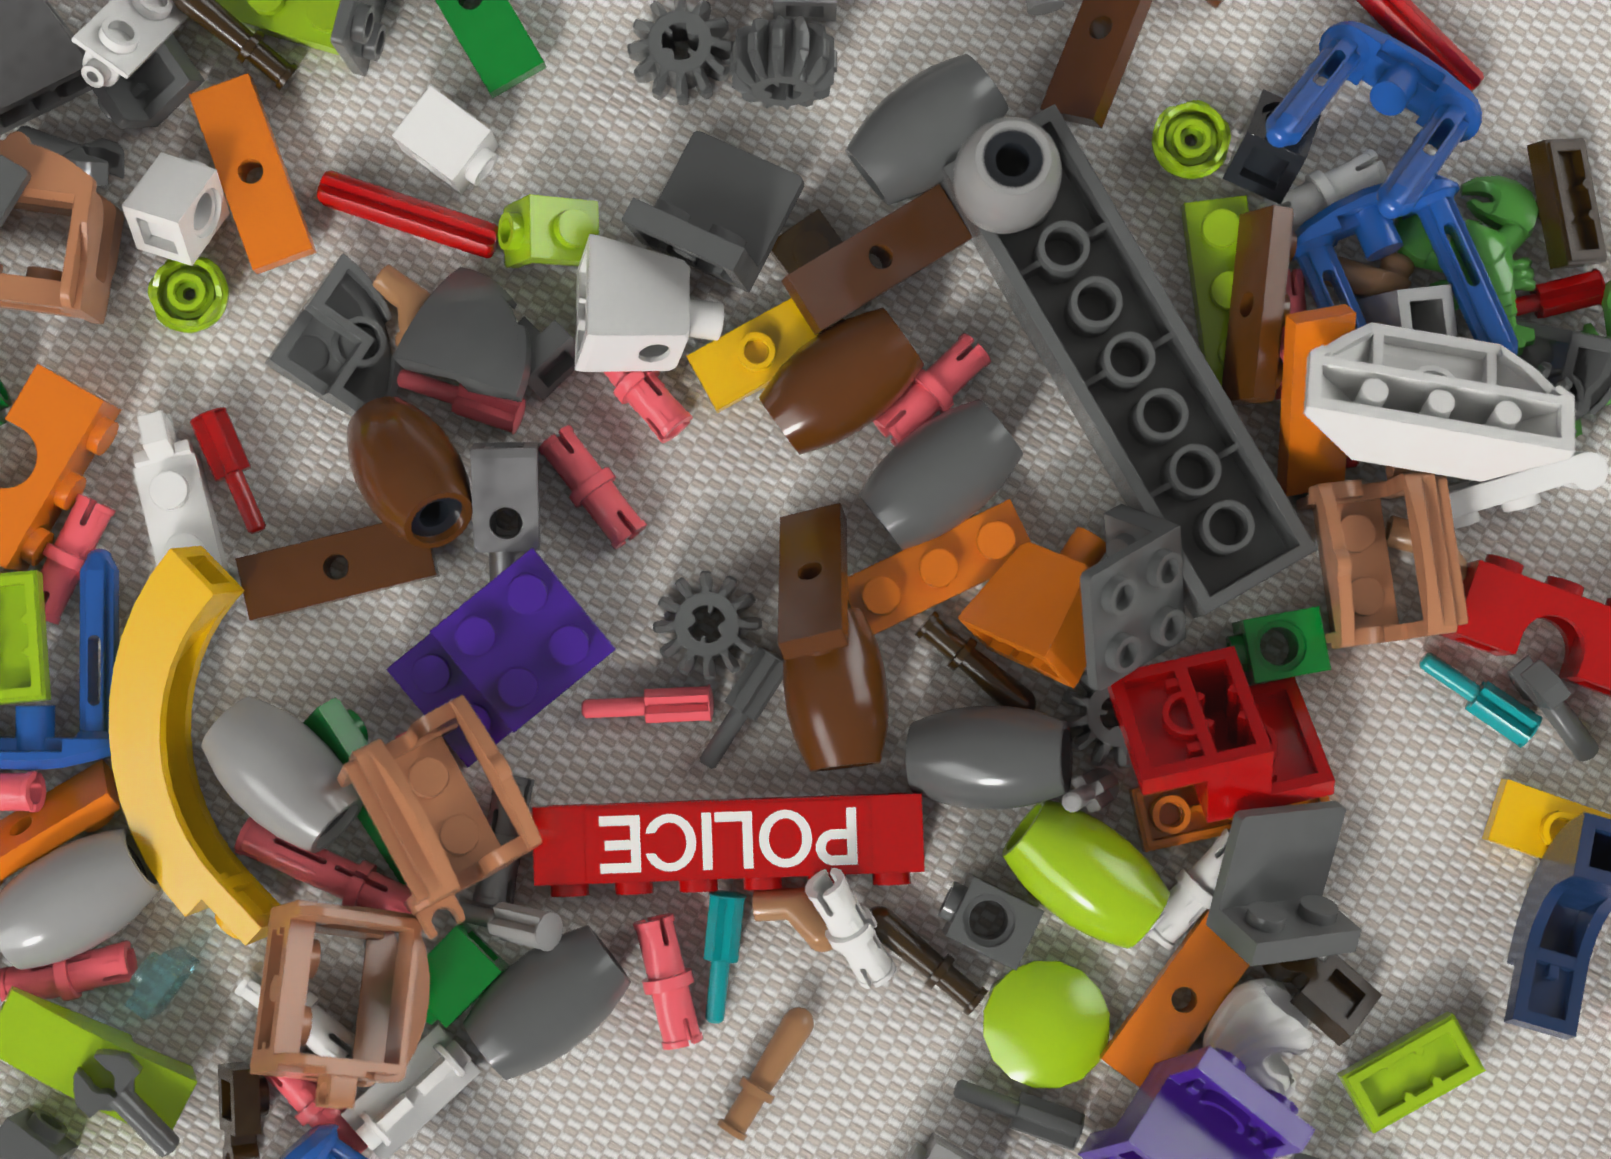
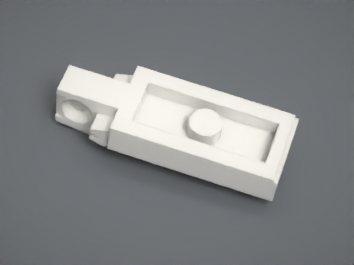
[132,410,230,574]

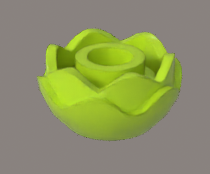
[1152,100,1231,180]
[148,257,229,333]

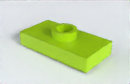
[0,570,51,705]
[1337,1011,1486,1134]

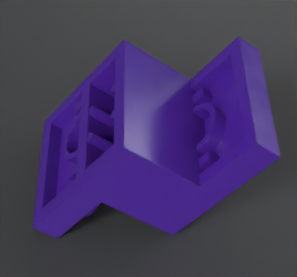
[386,548,616,767]
[1078,1046,1315,1159]

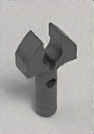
[17,126,125,186]
[1508,655,1599,761]
[73,1049,180,1157]

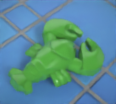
[1394,175,1539,356]

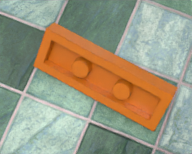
[848,499,1031,635]

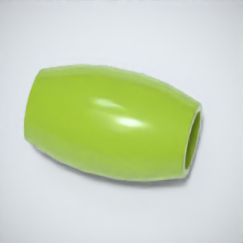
[1002,800,1170,949]

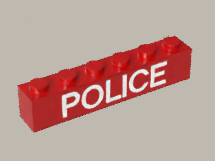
[532,792,925,897]

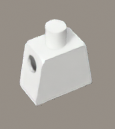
[574,234,724,372]

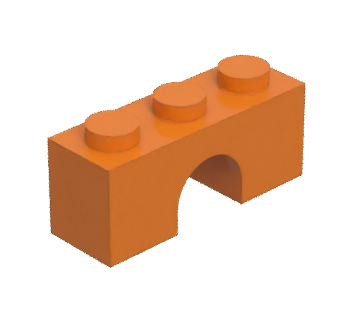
[0,363,121,572]

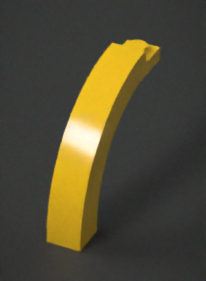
[109,546,281,946]

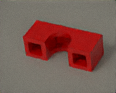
[1439,554,1611,697]

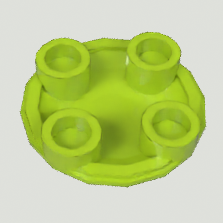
[983,961,1110,1088]

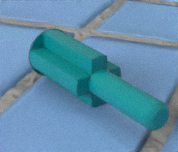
[1419,652,1543,748]
[703,890,747,1024]

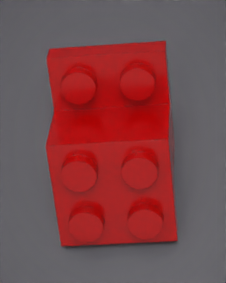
[1107,646,1335,823]

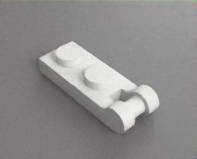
[1448,451,1608,529]

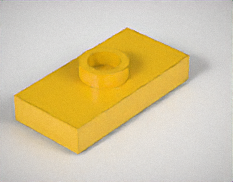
[686,298,819,414]
[1482,779,1611,859]

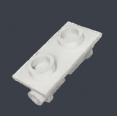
[71,0,188,88]
[340,1024,481,1159]

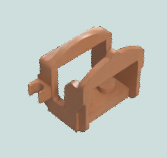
[0,131,124,324]
[1296,465,1468,649]
[337,695,542,939]
[250,899,430,1109]

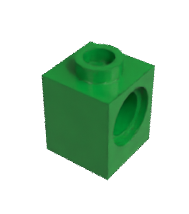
[1226,606,1331,684]
[426,922,509,1028]

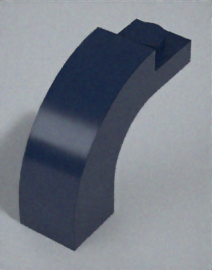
[1504,812,1611,1040]

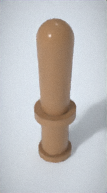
[717,1007,814,1141]

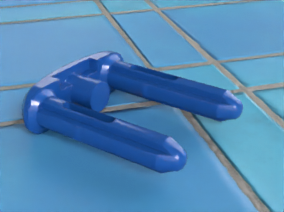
[1265,21,1482,219]
[1292,174,1518,355]
[0,548,119,771]

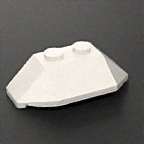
[1304,322,1575,482]

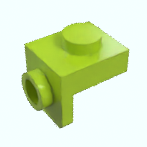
[498,194,599,269]

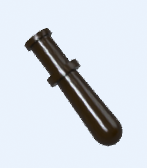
[173,0,299,91]
[915,611,1037,711]
[869,906,988,1016]

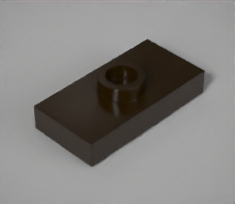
[1527,138,1607,270]

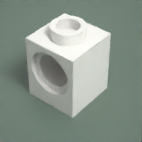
[392,85,499,195]
[121,152,230,266]

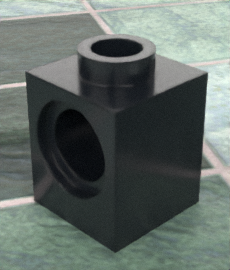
[1223,89,1321,205]

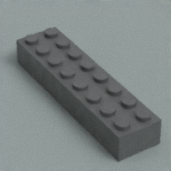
[939,104,1318,618]

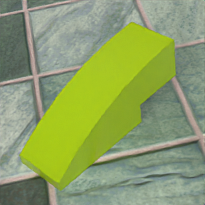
[0,986,198,1130]

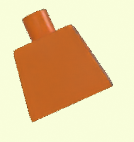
[958,527,1106,689]

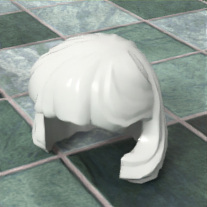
[1203,978,1314,1098]

